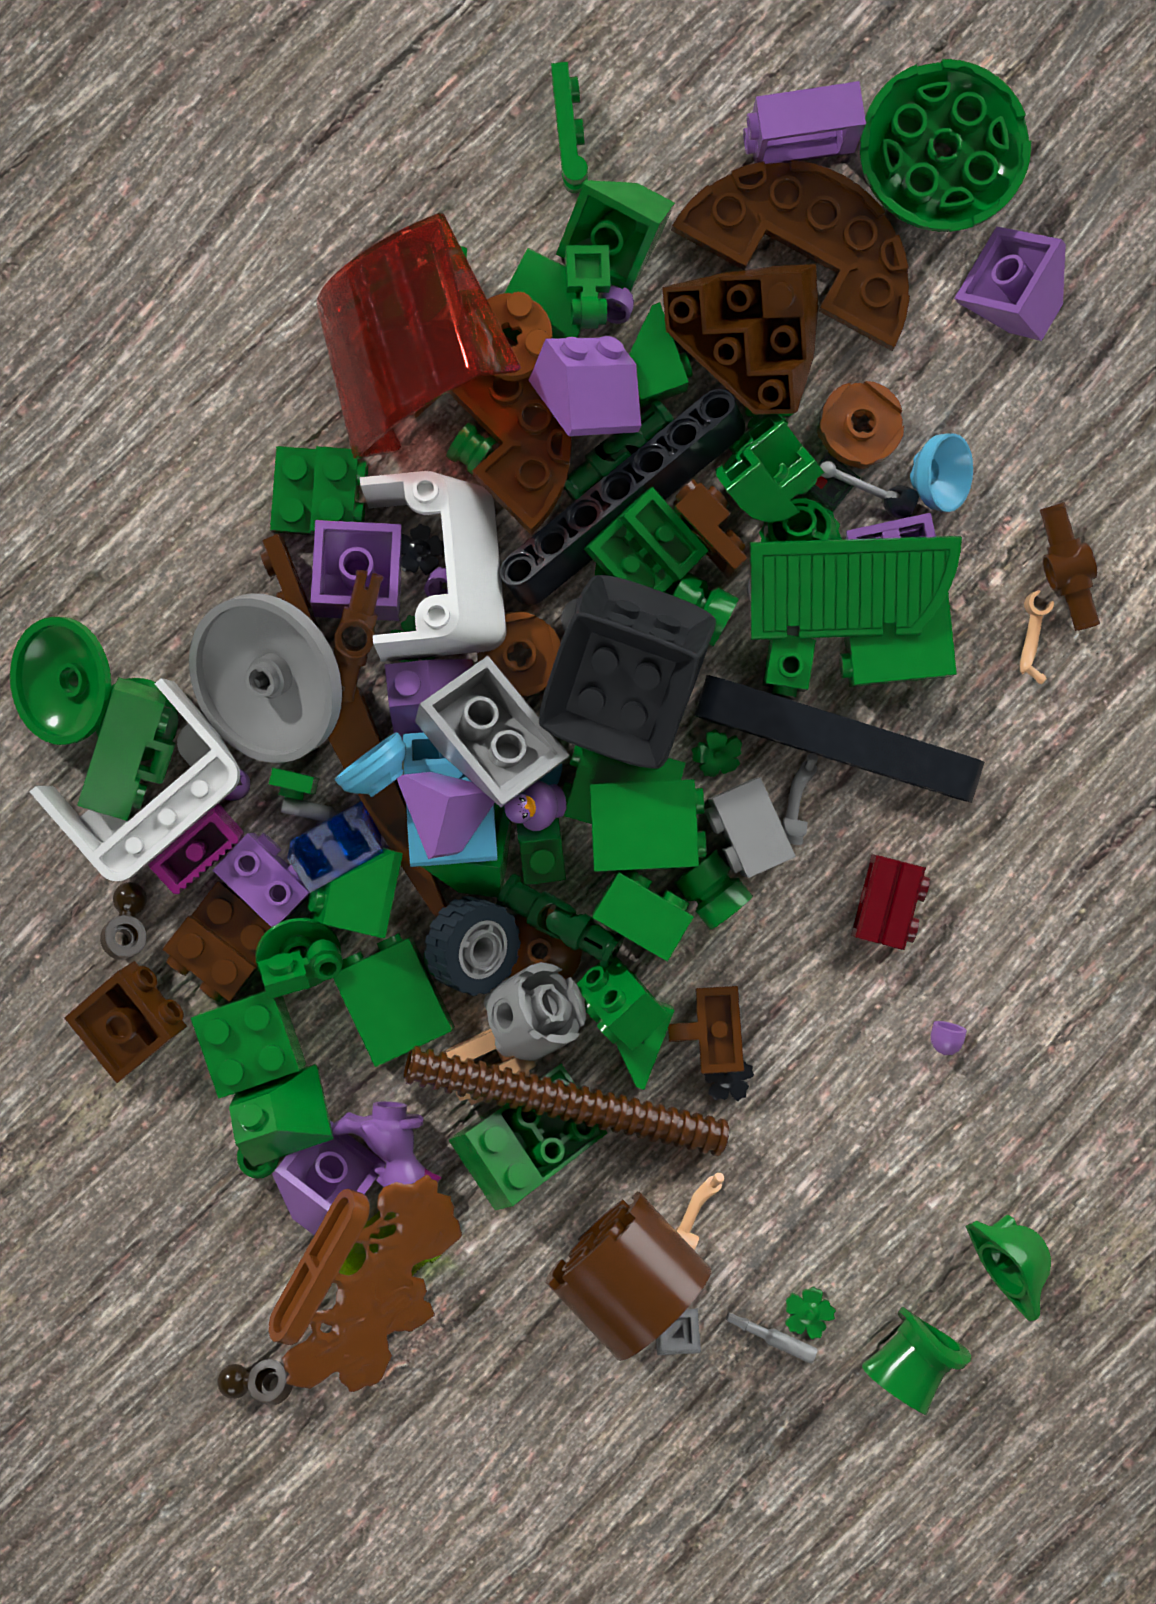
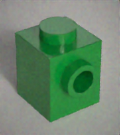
[762,635,816,698]

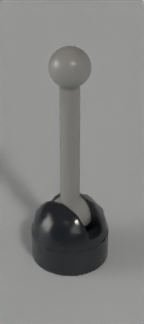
[820,461,919,520]

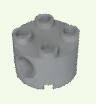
[484,962,586,1061]

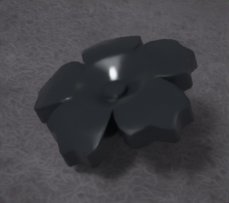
[401,523,445,576]
[704,1060,754,1101]

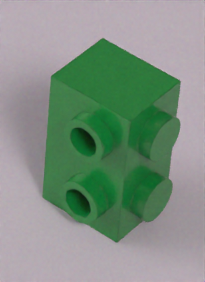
[577,956,670,1051]

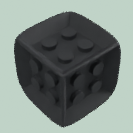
[539,575,716,769]

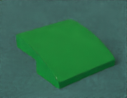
[502,248,601,343]
[584,487,709,592]

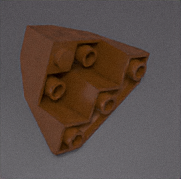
[662,264,819,414]

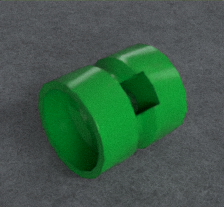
[673,572,739,647]
[673,850,753,930]

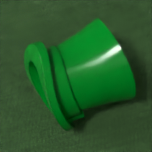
[862,1307,971,1415]

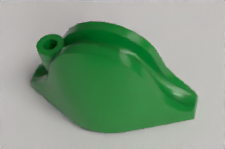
[965,1215,1051,1322]

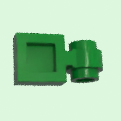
[565,245,610,329]
[258,939,343,1000]

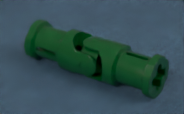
[564,399,674,502]
[496,873,625,969]

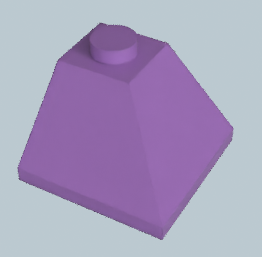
[954,226,1066,341]
[385,659,473,740]
[272,1121,386,1235]

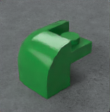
[715,414,825,523]

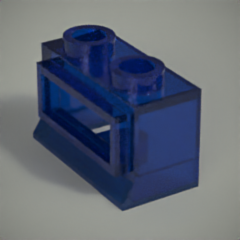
[287,801,384,893]

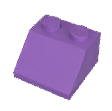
[529,336,641,436]
[310,520,402,621]

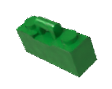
[77,677,176,821]

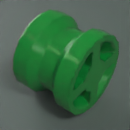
[446,422,498,476]

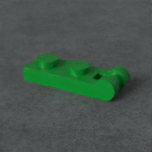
[551,62,588,194]

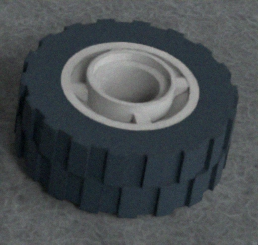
[425,896,521,996]

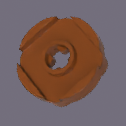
[467,292,553,381]
[817,381,904,469]
[477,612,560,697]

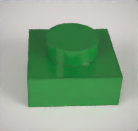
[269,768,320,800]

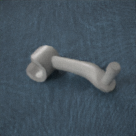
[782,753,818,845]

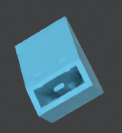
[403,732,497,867]

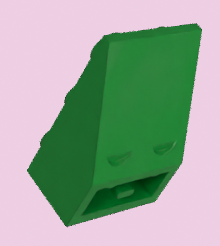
[449,1063,608,1210]

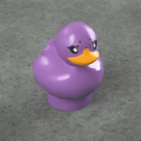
[505,780,566,831]

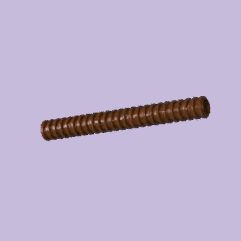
[404,1045,729,1157]

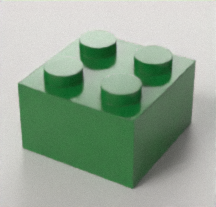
[592,870,694,962]
[191,990,306,1099]

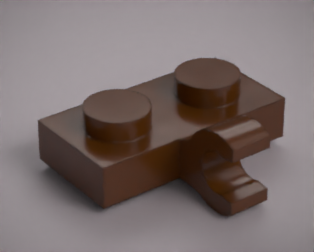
[668,986,744,1074]

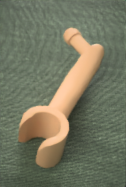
[1020,590,1054,685]
[675,1173,724,1250]

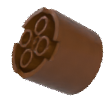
[546,1191,711,1361]

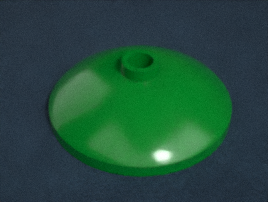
[10,617,111,745]

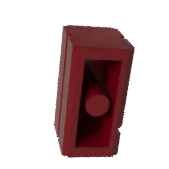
[851,854,930,950]

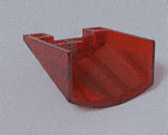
[316,213,521,459]

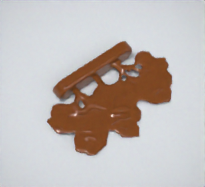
[269,1174,462,1392]

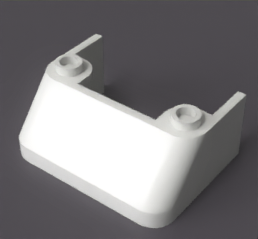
[360,471,506,662]
[29,678,240,881]

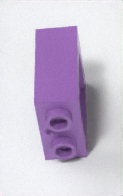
[743,81,866,164]

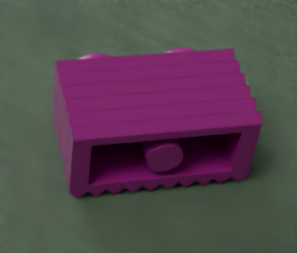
[148,804,244,894]

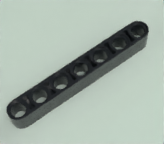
[500,389,746,606]
[694,675,985,803]

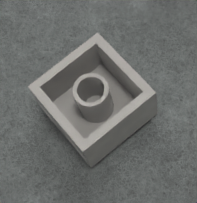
[704,777,796,878]

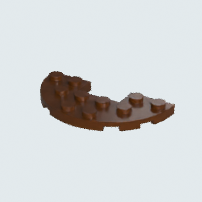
[671,160,910,351]
[357,322,571,535]

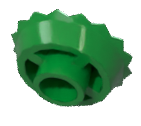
[759,498,842,542]

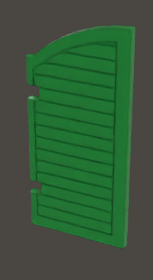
[750,536,962,640]

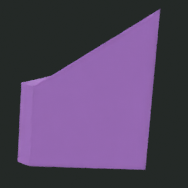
[396,772,495,859]

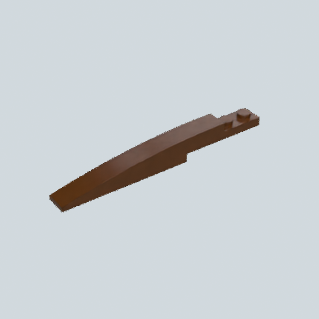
[260,534,447,918]

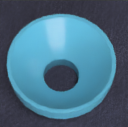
[910,433,973,512]
[334,732,406,797]

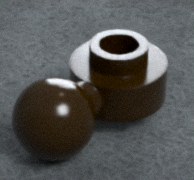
[100,882,147,960]
[217,1359,293,1405]

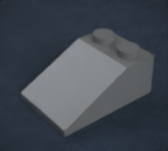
[415,656,570,807]

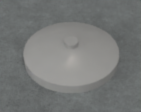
[189,593,342,763]

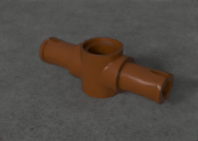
[1039,502,1100,631]
[333,570,384,702]

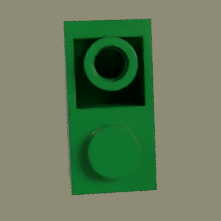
[629,302,693,408]

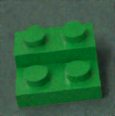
[270,446,368,536]

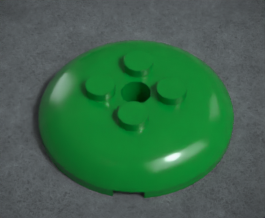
[860,59,1031,232]

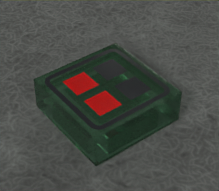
[807,452,860,511]

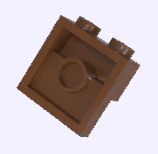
[673,479,748,580]
[162,881,272,1002]
[64,961,188,1083]

